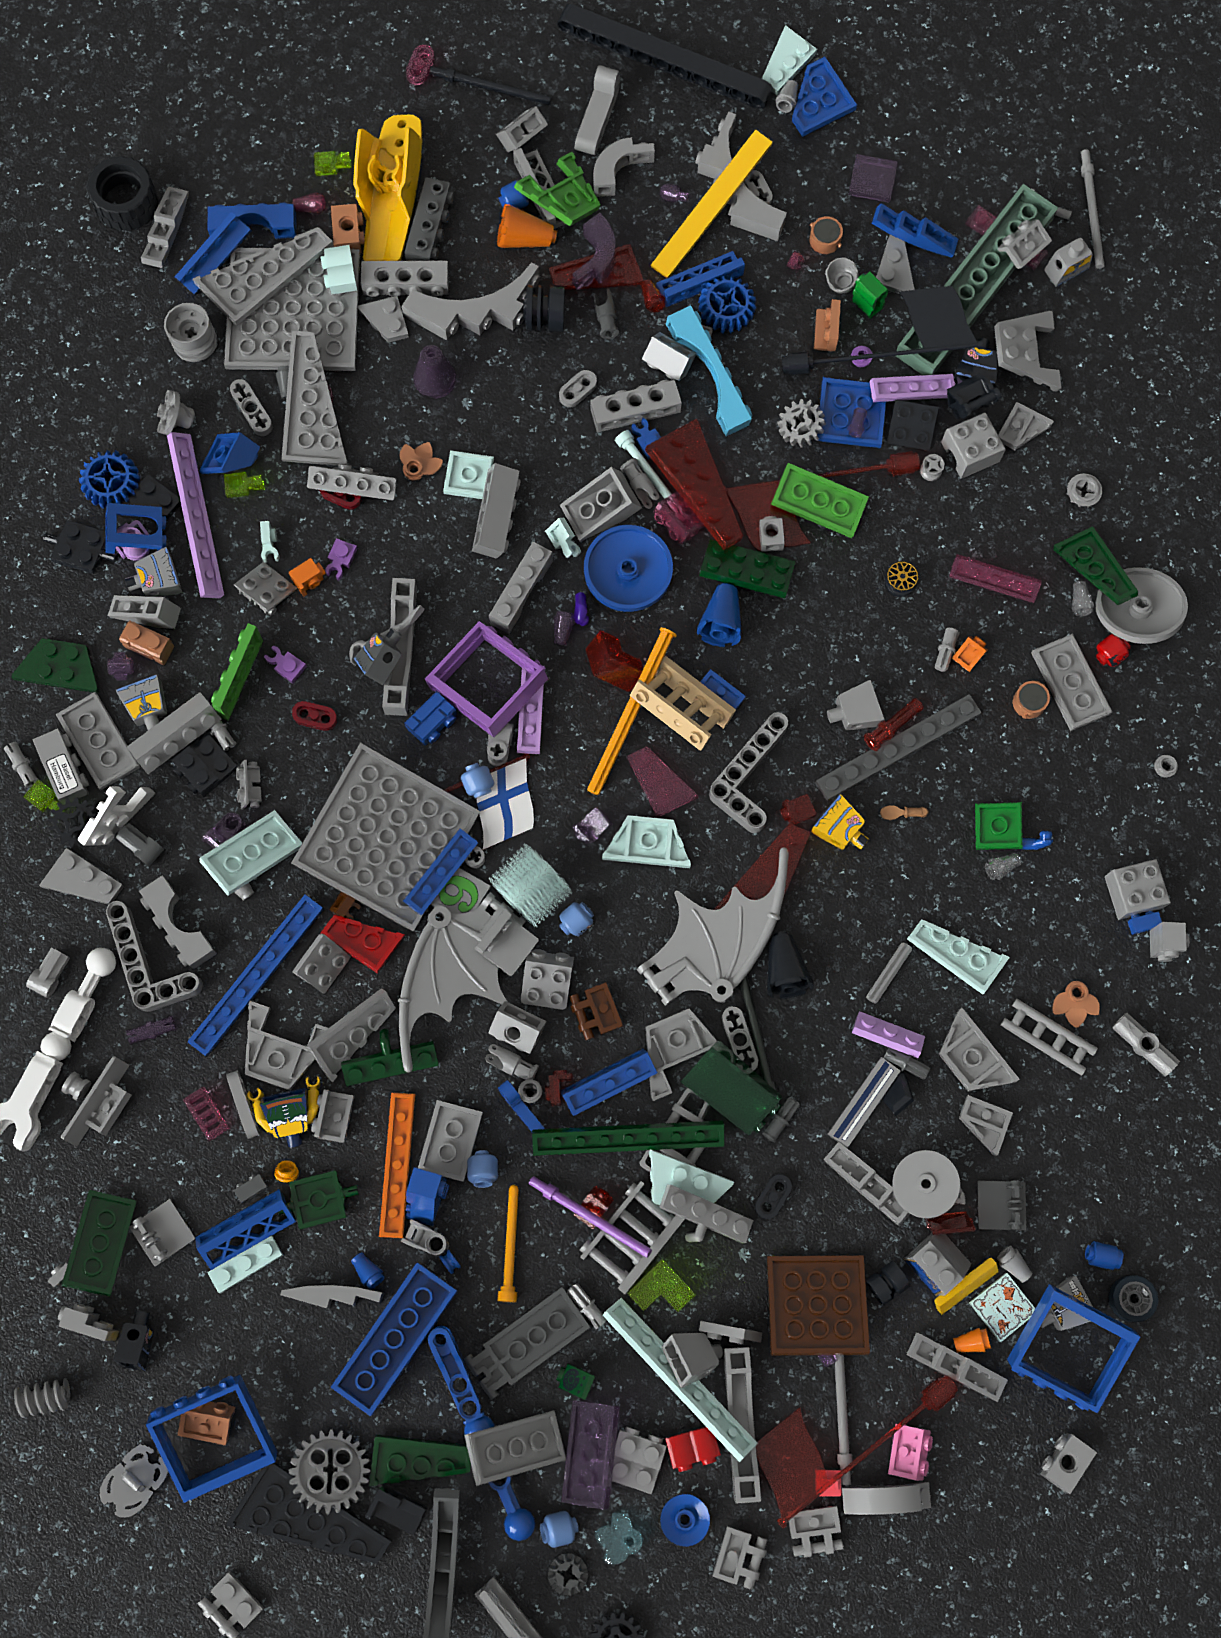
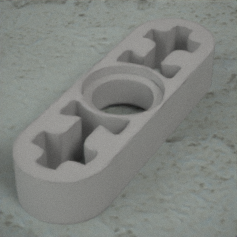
[230,379,273,436]
[722,1006,758,1073]
[226,1070,260,1139]

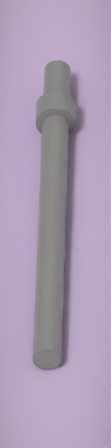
[1081,149,1104,269]
[834,1355,852,1485]

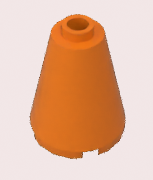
[497,204,557,248]

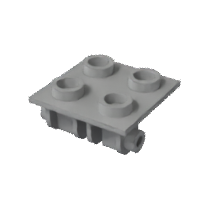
[234,562,297,615]
[129,1199,195,1267]

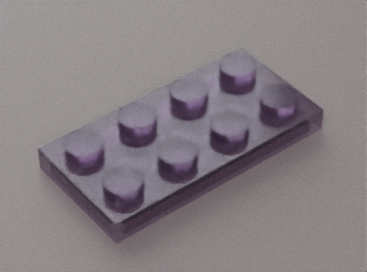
[561,1400,620,1509]

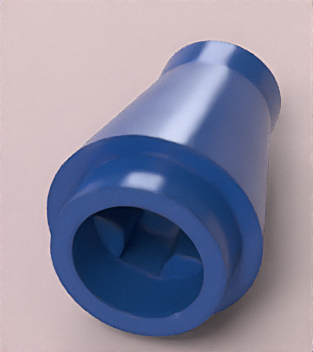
[351,1253,385,1290]

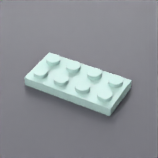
[199,810,302,896]

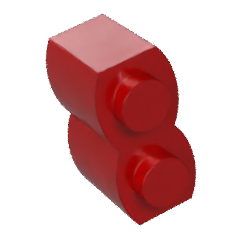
[664,1427,721,1472]

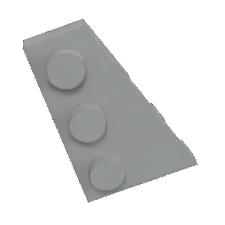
[39,848,124,905]

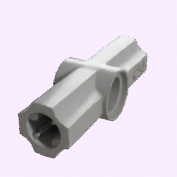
[1112,1012,1180,1076]

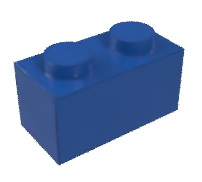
[1128,911,1162,935]

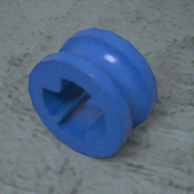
[439,1250,461,1274]

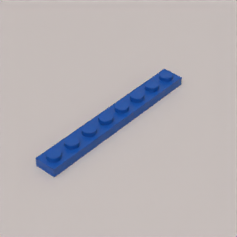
[187,895,324,1057]

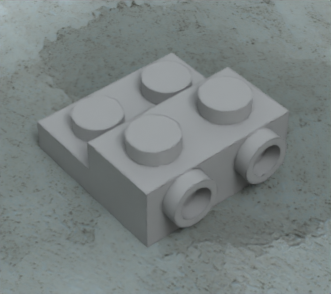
[58,1304,119,1341]
[605,1427,667,1494]

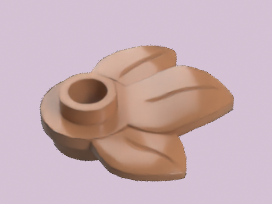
[400,442,443,480]
[1052,981,1100,1028]

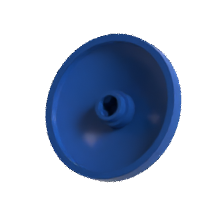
[584,525,673,612]

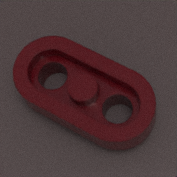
[319,490,362,510]
[292,701,337,731]

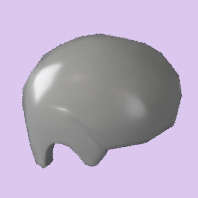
[825,257,859,294]

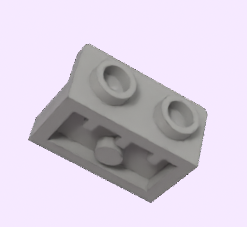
[998,219,1052,269]

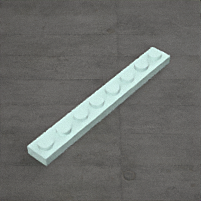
[603,1298,758,1462]

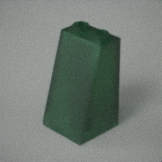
[681,1040,782,1135]

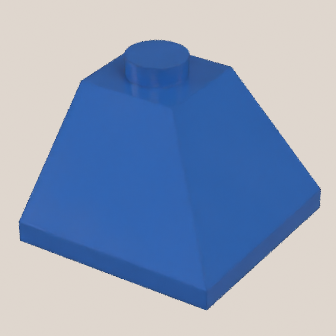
[199,433,260,474]

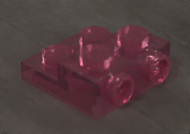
[653,484,717,544]

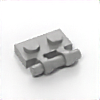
[787,1505,843,1558]
[712,1526,767,1590]
[198,1571,264,1638]

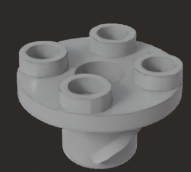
[157,390,195,435]

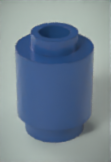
[1085,1241,1123,1270]

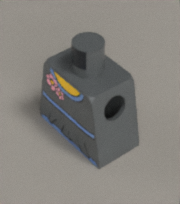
[353,628,402,685]

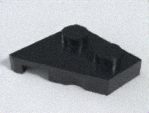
[122,474,181,519]

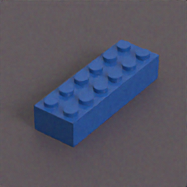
[331,1263,458,1416]

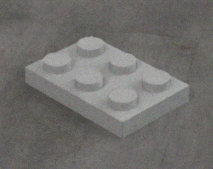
[418,1100,483,1182]

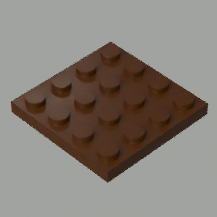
[767,1255,870,1355]

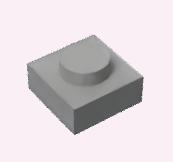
[48,1263,68,1288]

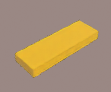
[934,1257,998,1315]

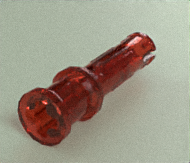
[864,698,923,751]

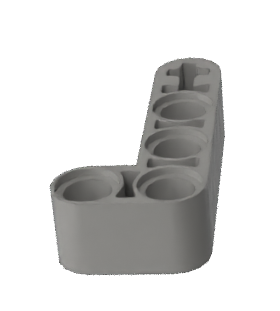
[574,65,620,155]

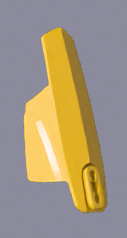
[353,115,422,261]

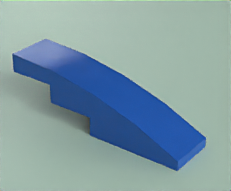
[872,203,958,257]

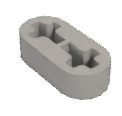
[744,170,772,205]

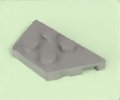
[939,1008,1020,1091]

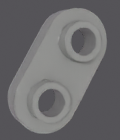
[559,370,597,407]

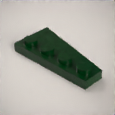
[1053,526,1138,605]
[369,1434,471,1487]

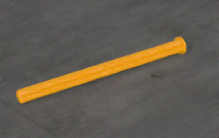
[587,627,677,795]

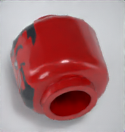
[1096,634,1131,667]

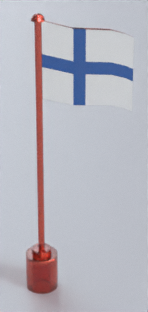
[443,753,534,850]

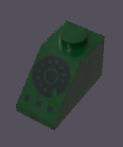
[556,1364,595,1400]

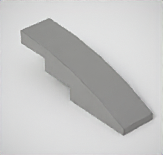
[141,186,189,268]
[824,1142,910,1226]
[280,1285,384,1308]
[906,1332,1008,1402]

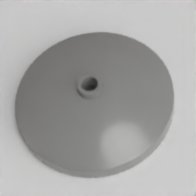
[1096,567,1188,644]

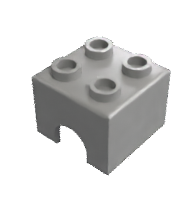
[941,412,1006,479]
[1105,859,1171,920]

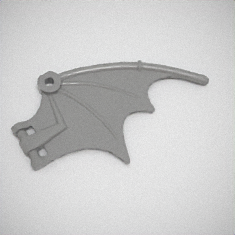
[637,847,789,1006]
[398,892,527,1072]

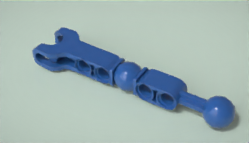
[428,1325,535,1541]

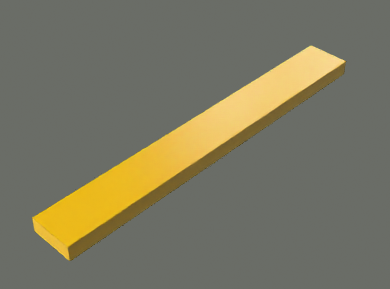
[651,129,772,278]

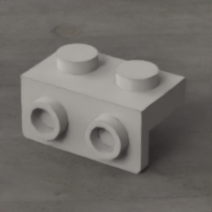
[311,1089,354,1143]

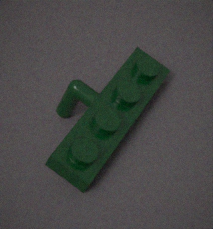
[341,1029,439,1087]

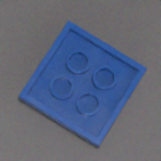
[816,377,886,448]

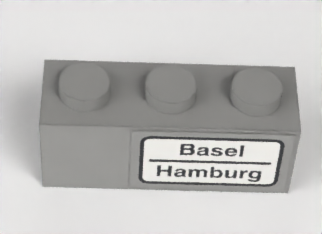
[32,728,89,805]

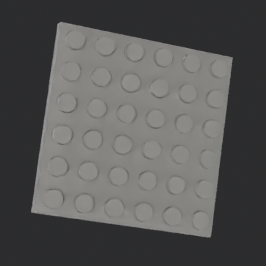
[224,248,360,371]
[291,743,480,931]

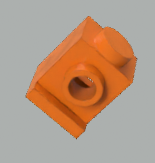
[289,558,326,597]

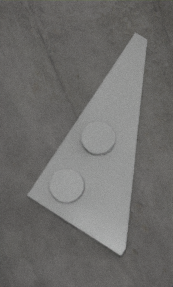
[876,235,915,294]

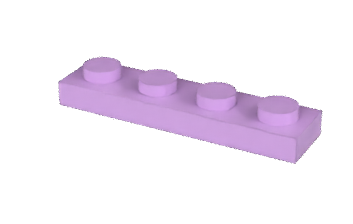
[870,374,955,402]
[517,666,545,754]

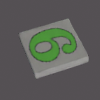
[430,868,491,914]

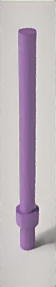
[529,1176,652,1258]

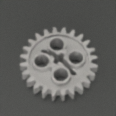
[289,1429,370,1514]

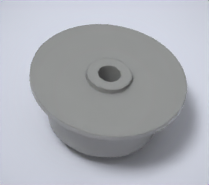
[892,1150,960,1218]

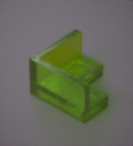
[627,1259,696,1312]

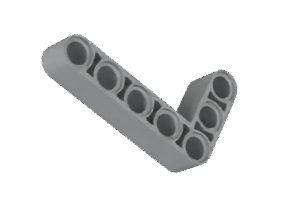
[709,712,788,833]
[106,901,203,1012]

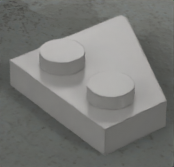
[699,1321,762,1344]

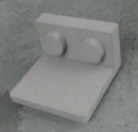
[474,909,539,976]

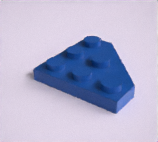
[792,57,857,137]

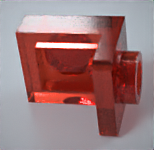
[545,1070,573,1106]

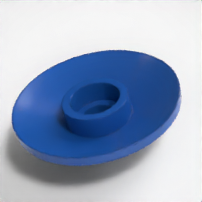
[660,1494,710,1546]

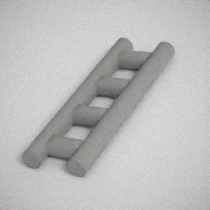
[1000,998,1098,1076]

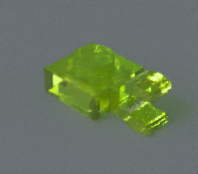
[314,151,351,176]
[224,472,265,498]
[23,780,64,812]

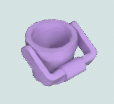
[116,520,150,561]

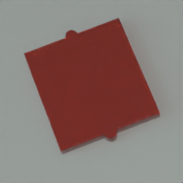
[925,1211,975,1235]

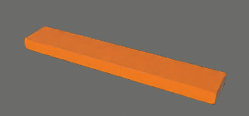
[379,1093,415,1238]

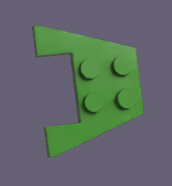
[514,152,600,226]

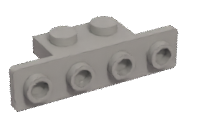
[307,464,397,500]
[61,1056,132,1146]

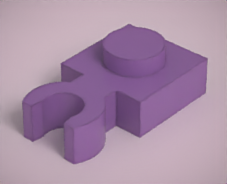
[325,538,357,580]
[264,646,307,684]

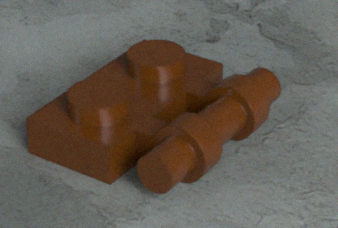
[569,983,623,1041]

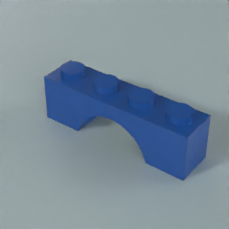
[208,203,296,239]

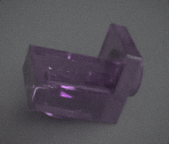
[572,807,612,844]

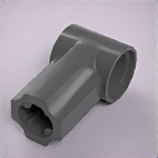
[116,823,165,867]

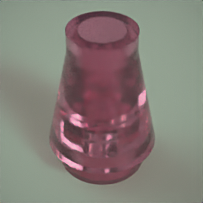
[293,192,326,214]

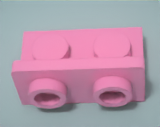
[888,1424,933,1481]

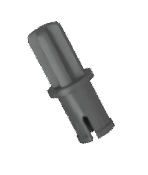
[883,1047,930,1079]
[762,1097,800,1143]

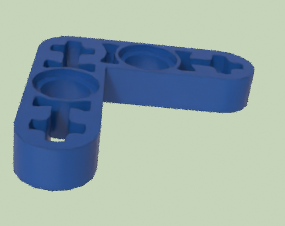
[498,1080,545,1132]

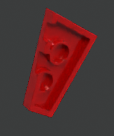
[320,915,405,974]

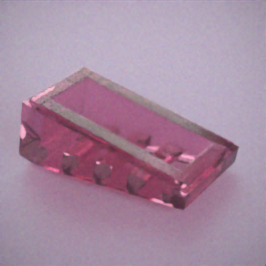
[183,1087,230,1141]

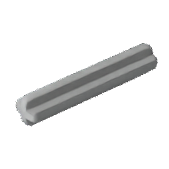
[866,942,912,1004]

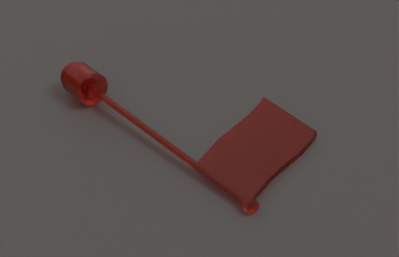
[721,451,920,551]
[756,1375,958,1529]

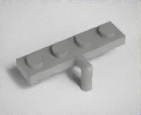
[659,1185,753,1243]

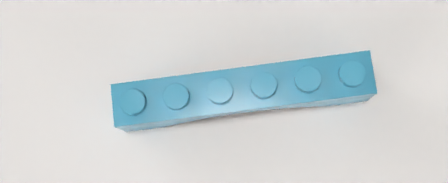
[666,305,752,436]

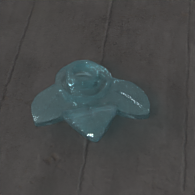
[594,1512,643,1564]

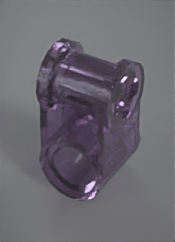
[202,812,246,849]

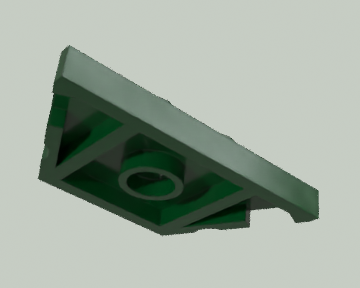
[11,638,99,693]

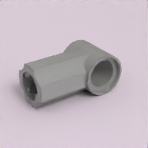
[26,948,70,998]

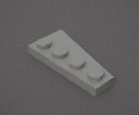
[307,988,396,1082]

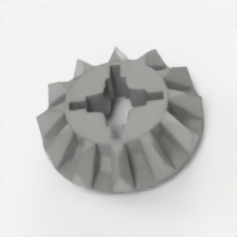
[1067,474,1102,508]

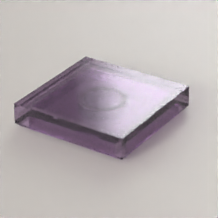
[849,154,898,202]

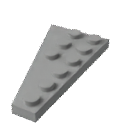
[193,227,334,326]

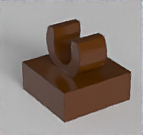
[329,892,361,919]

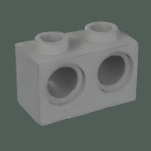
[496,106,548,152]

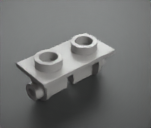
[236,760,262,810]

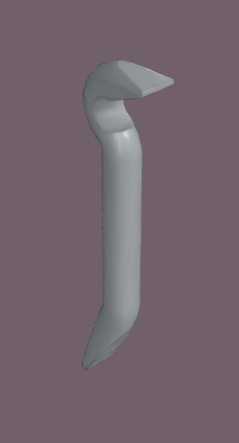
[349,605,425,666]

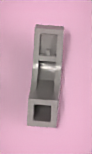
[593,137,654,197]
[842,1482,931,1515]

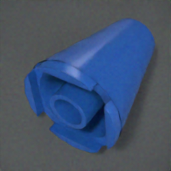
[697,583,742,647]

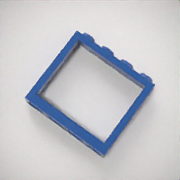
[1007,1284,1140,1413]
[146,1375,277,1503]

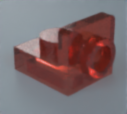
[780,794,816,826]
[574,1186,613,1229]

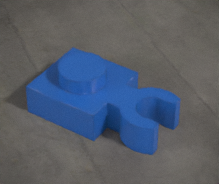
[632,418,667,459]

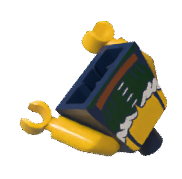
[247,1076,321,1147]

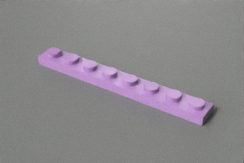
[167,432,224,598]

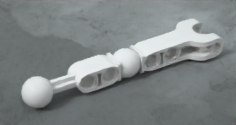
[0,948,116,1151]

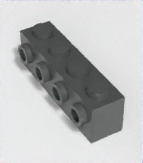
[405,177,454,261]

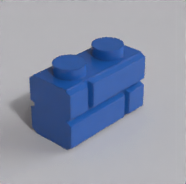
[405,691,457,746]

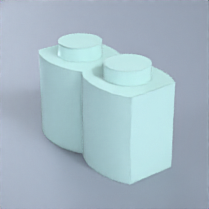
[321,245,357,294]

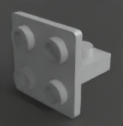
[292,934,351,994]

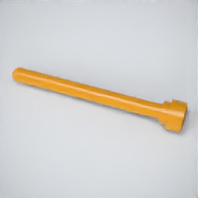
[498,1185,519,1302]

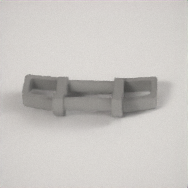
[640,1086,712,1172]

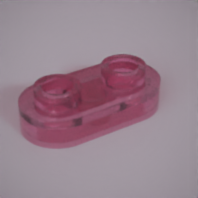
[406,45,435,85]

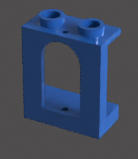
[105,503,166,554]

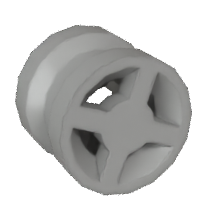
[920,454,945,481]
[61,1072,91,1102]

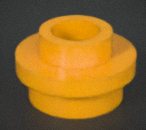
[274,1160,299,1183]

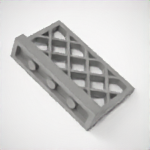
[474,1576,542,1638]

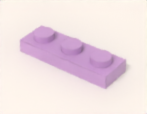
[852,1011,925,1058]

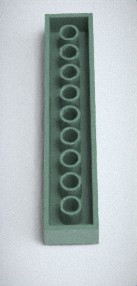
[896,184,1058,375]

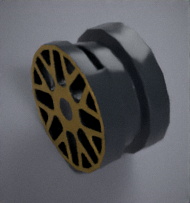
[885,562,918,597]

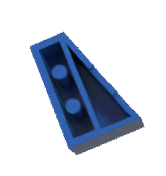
[406,1167,449,1226]

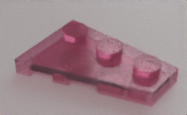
[627,747,698,817]

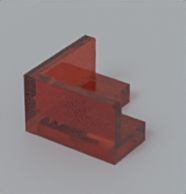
[586,630,643,692]

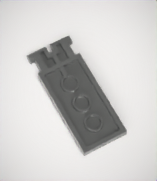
[463,1287,590,1400]

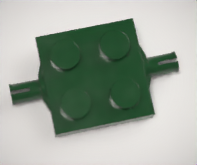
[278,1170,359,1230]

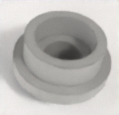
[1154,755,1178,778]

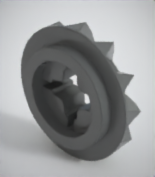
[548,1553,588,1596]

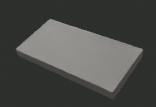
[1031,634,1112,731]
[56,692,141,790]
[465,1410,566,1486]

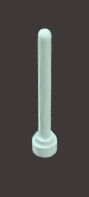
[615,430,685,518]

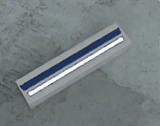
[828,1057,900,1148]

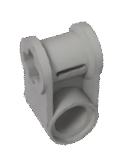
[487,723,514,767]
[401,1219,449,1256]

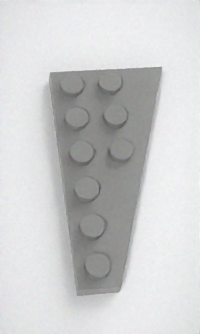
[282,331,348,466]

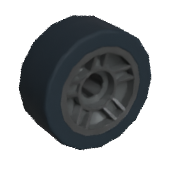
[1109,1275,1159,1322]

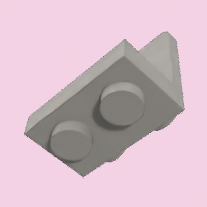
[521,949,574,1010]

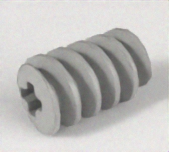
[14,1378,70,1418]

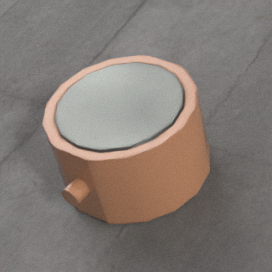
[809,216,843,254]
[1012,681,1050,719]

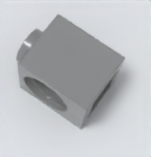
[759,516,785,552]

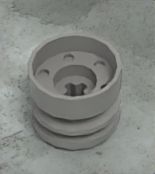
[164,303,218,362]

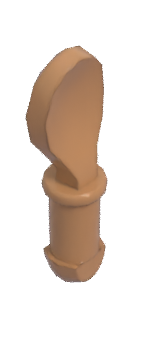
[880,805,929,820]

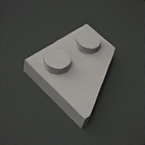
[358,296,409,343]
[998,402,1054,450]
[959,1095,1013,1156]

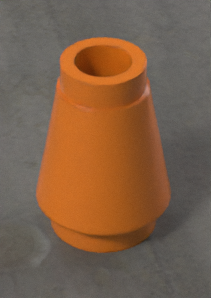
[953,1328,991,1353]

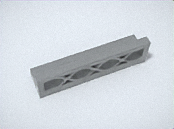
[513,148,566,229]

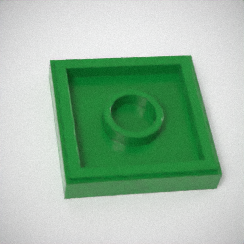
[975,802,1023,850]

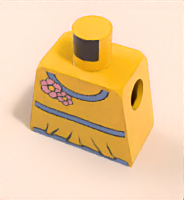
[811,794,869,850]

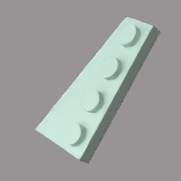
[907,919,1009,995]

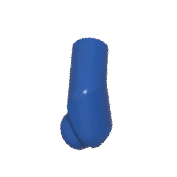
[1023,831,1053,850]

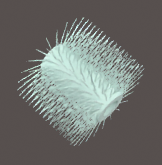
[488,844,572,927]

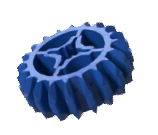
[698,275,756,333]
[79,450,140,509]

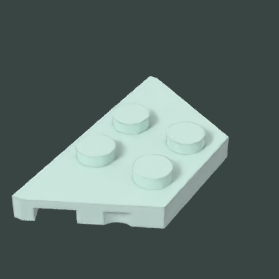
[602,815,691,868]
[649,1149,734,1205]

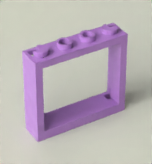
[425,621,548,737]

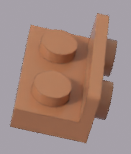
[814,299,841,351]
[178,1402,235,1445]

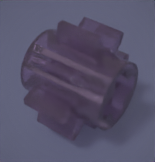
[107,652,134,681]

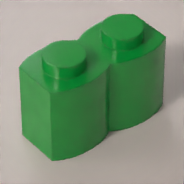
[852,272,889,319]

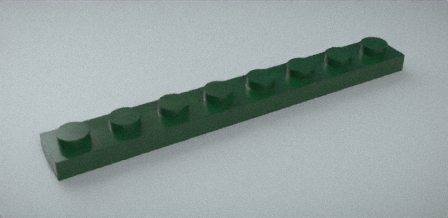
[532,1121,724,1156]

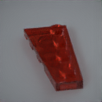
[549,244,644,290]

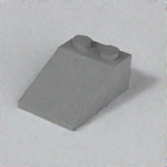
[560,467,642,541]

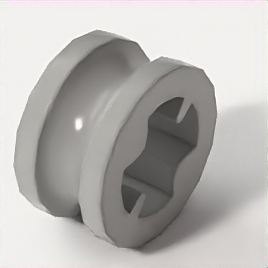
[465,846,485,868]

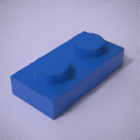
[700,669,746,709]

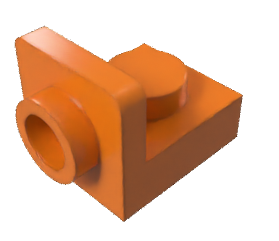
[952,636,988,672]

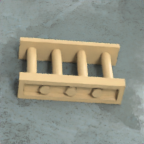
[630,656,736,751]

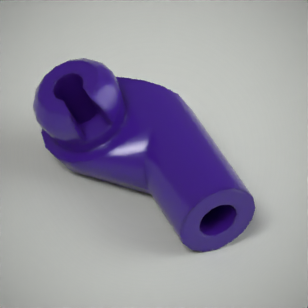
[573,592,589,626]

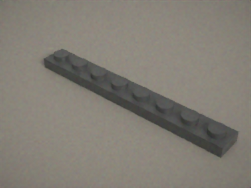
[815,694,981,801]

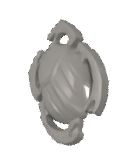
[100,1444,168,1518]

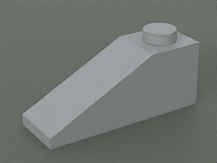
[108,595,181,629]

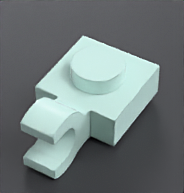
[545,518,581,558]
[260,521,279,563]

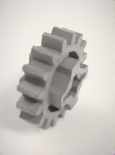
[777,399,826,447]

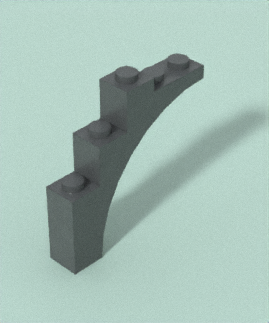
[423,1488,460,1638]

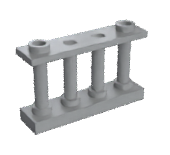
[580,1181,685,1295]

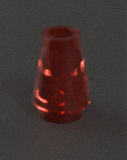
[641,279,665,313]

